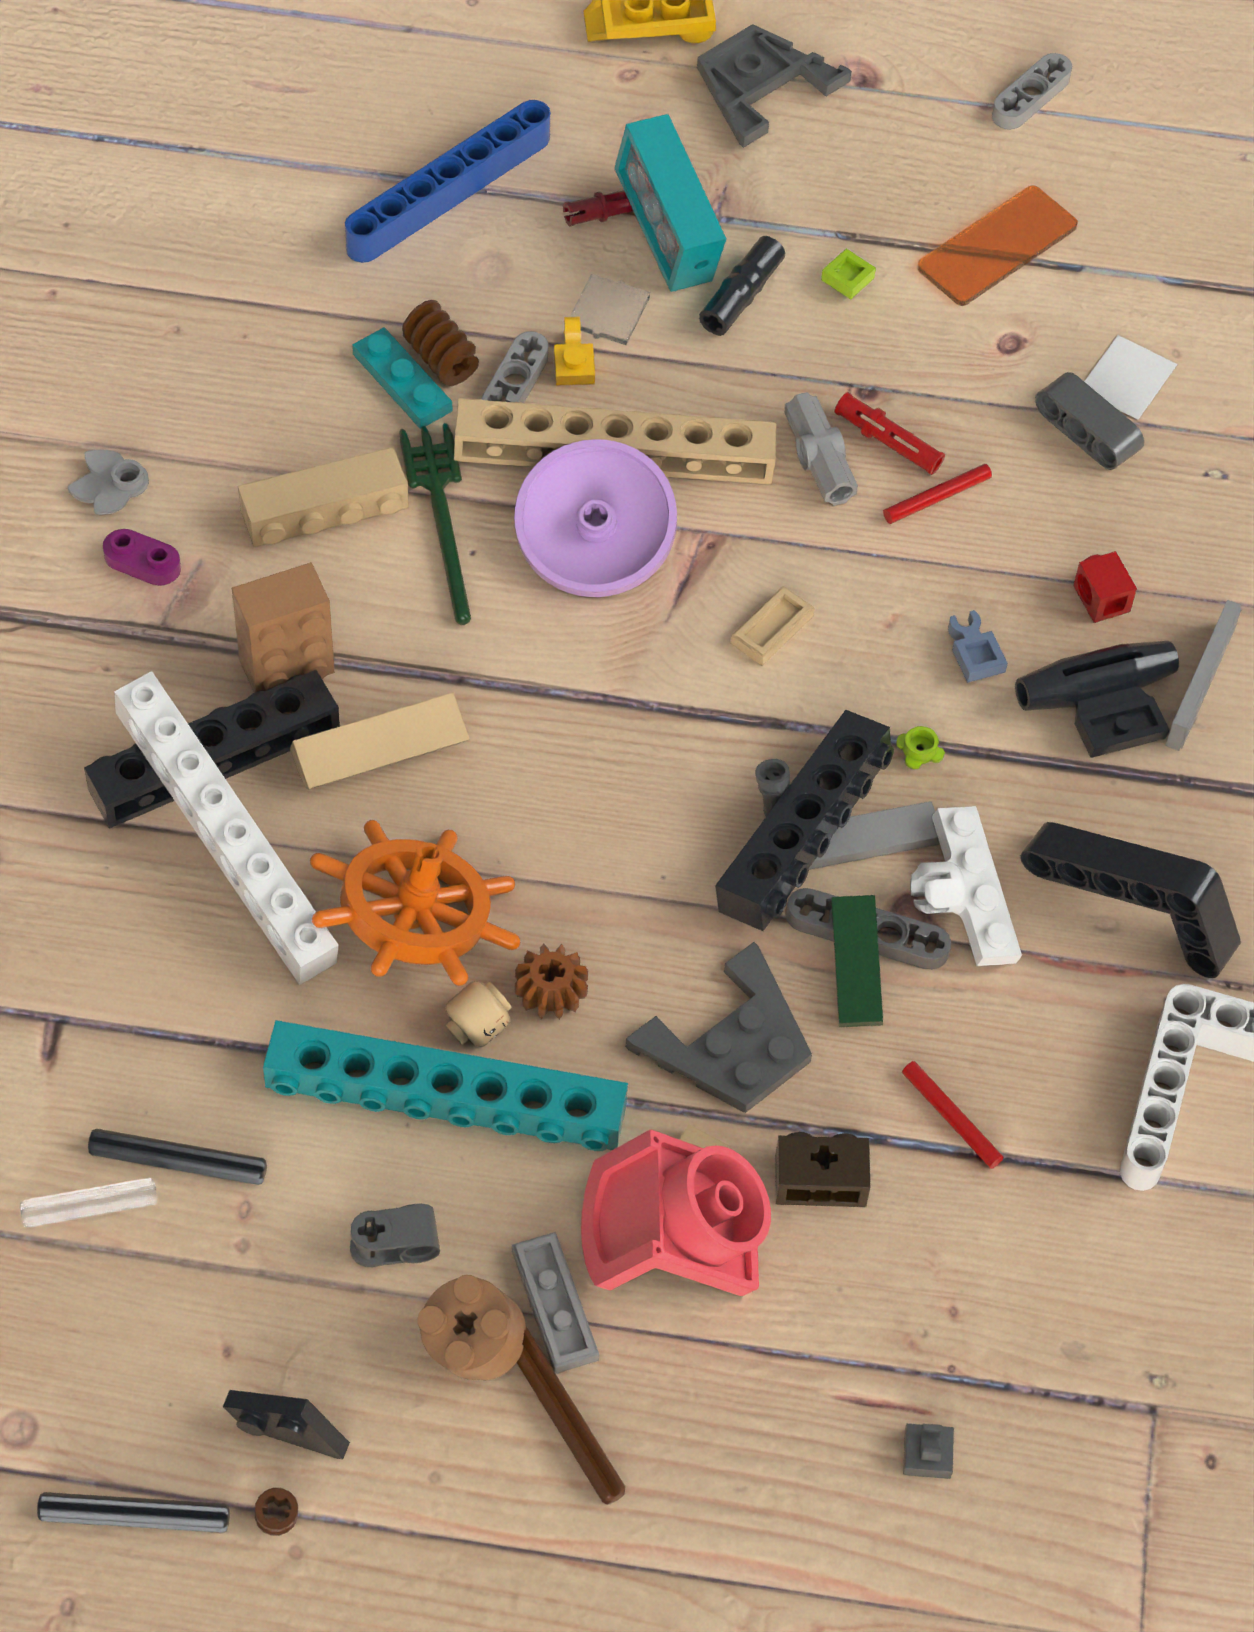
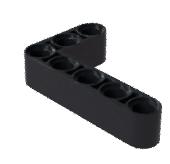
[1020,822,1241,978]

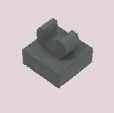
[903,1423,954,1479]

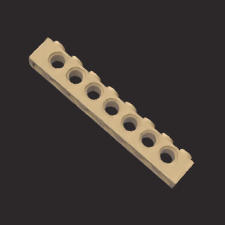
[454,398,776,485]

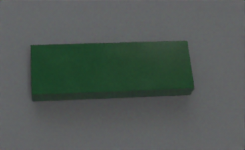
[831,895,883,1027]

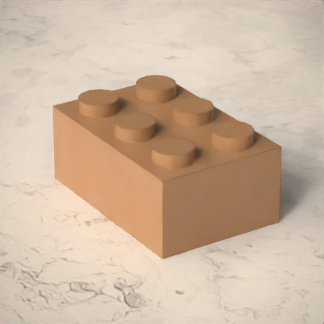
[231,562,335,693]

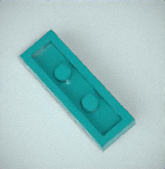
[352,327,453,429]

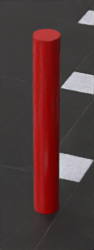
[883,464,992,524]
[902,1061,1004,1169]

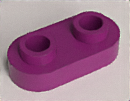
[103,529,181,586]

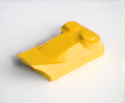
[583,0,716,43]

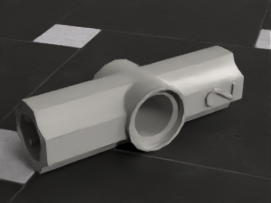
[784,392,858,506]

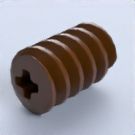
[402,300,479,386]

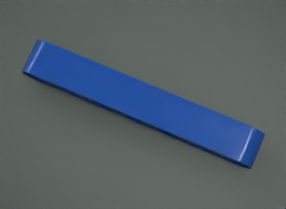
[345,100,551,263]

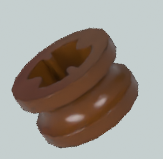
[255,1488,298,1536]

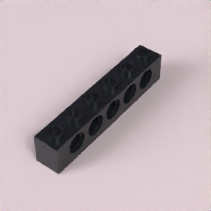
[84,670,340,829]
[715,710,894,931]

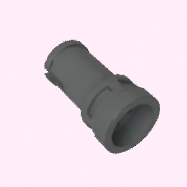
[755,759,790,817]

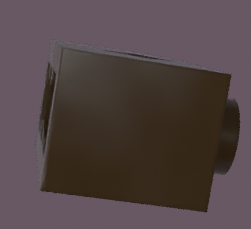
[775,1132,871,1207]

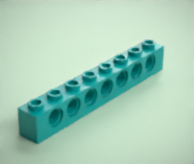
[263,1020,628,1151]

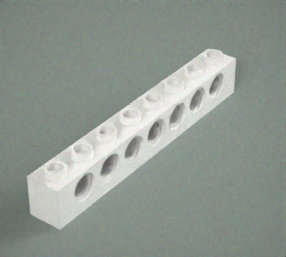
[114,671,338,985]

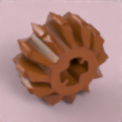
[515,943,588,1020]

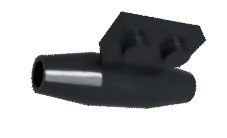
[1015,641,1179,758]

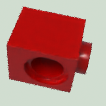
[1073,551,1137,623]

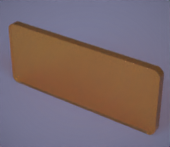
[917,185,1078,306]

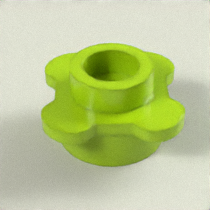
[896,726,945,769]

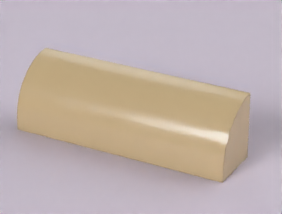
[290,692,470,790]

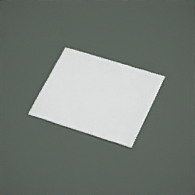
[1084,335,1178,420]

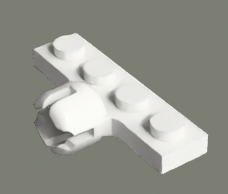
[910,806,1022,966]

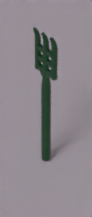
[399,423,471,625]

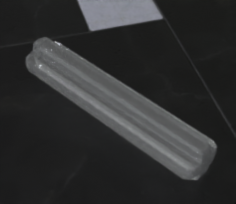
[20,1178,158,1227]

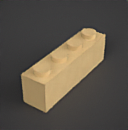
[238,447,409,547]

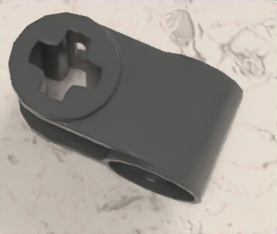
[350,1203,440,1268]

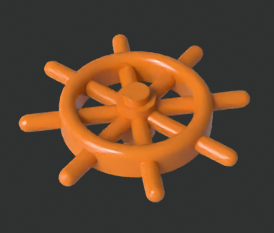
[310,820,521,986]

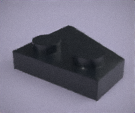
[223,1390,350,1459]

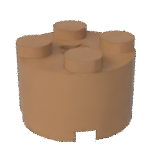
[417,1275,526,1381]

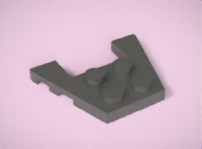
[697,24,852,148]
[625,942,812,1113]

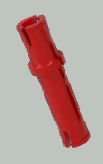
[834,392,945,475]

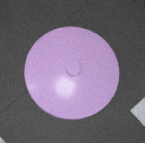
[514,439,677,597]

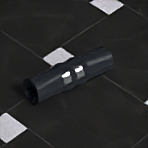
[699,236,785,336]

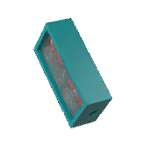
[614,114,726,292]

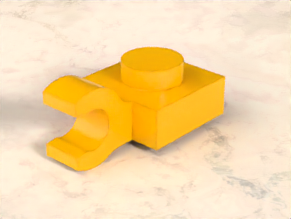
[554,317,595,386]

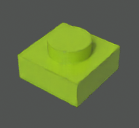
[821,248,876,300]

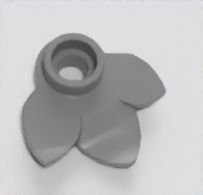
[68,450,149,515]

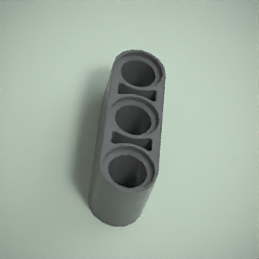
[1035,372,1144,470]

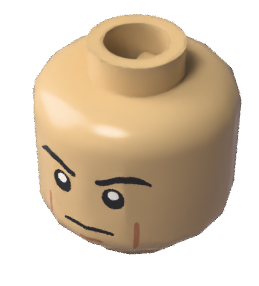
[445,981,512,1047]

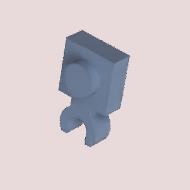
[948,610,1008,683]

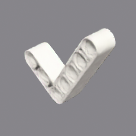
[1120,984,1254,1191]

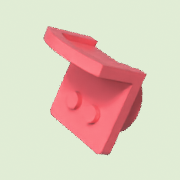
[581,1129,771,1296]

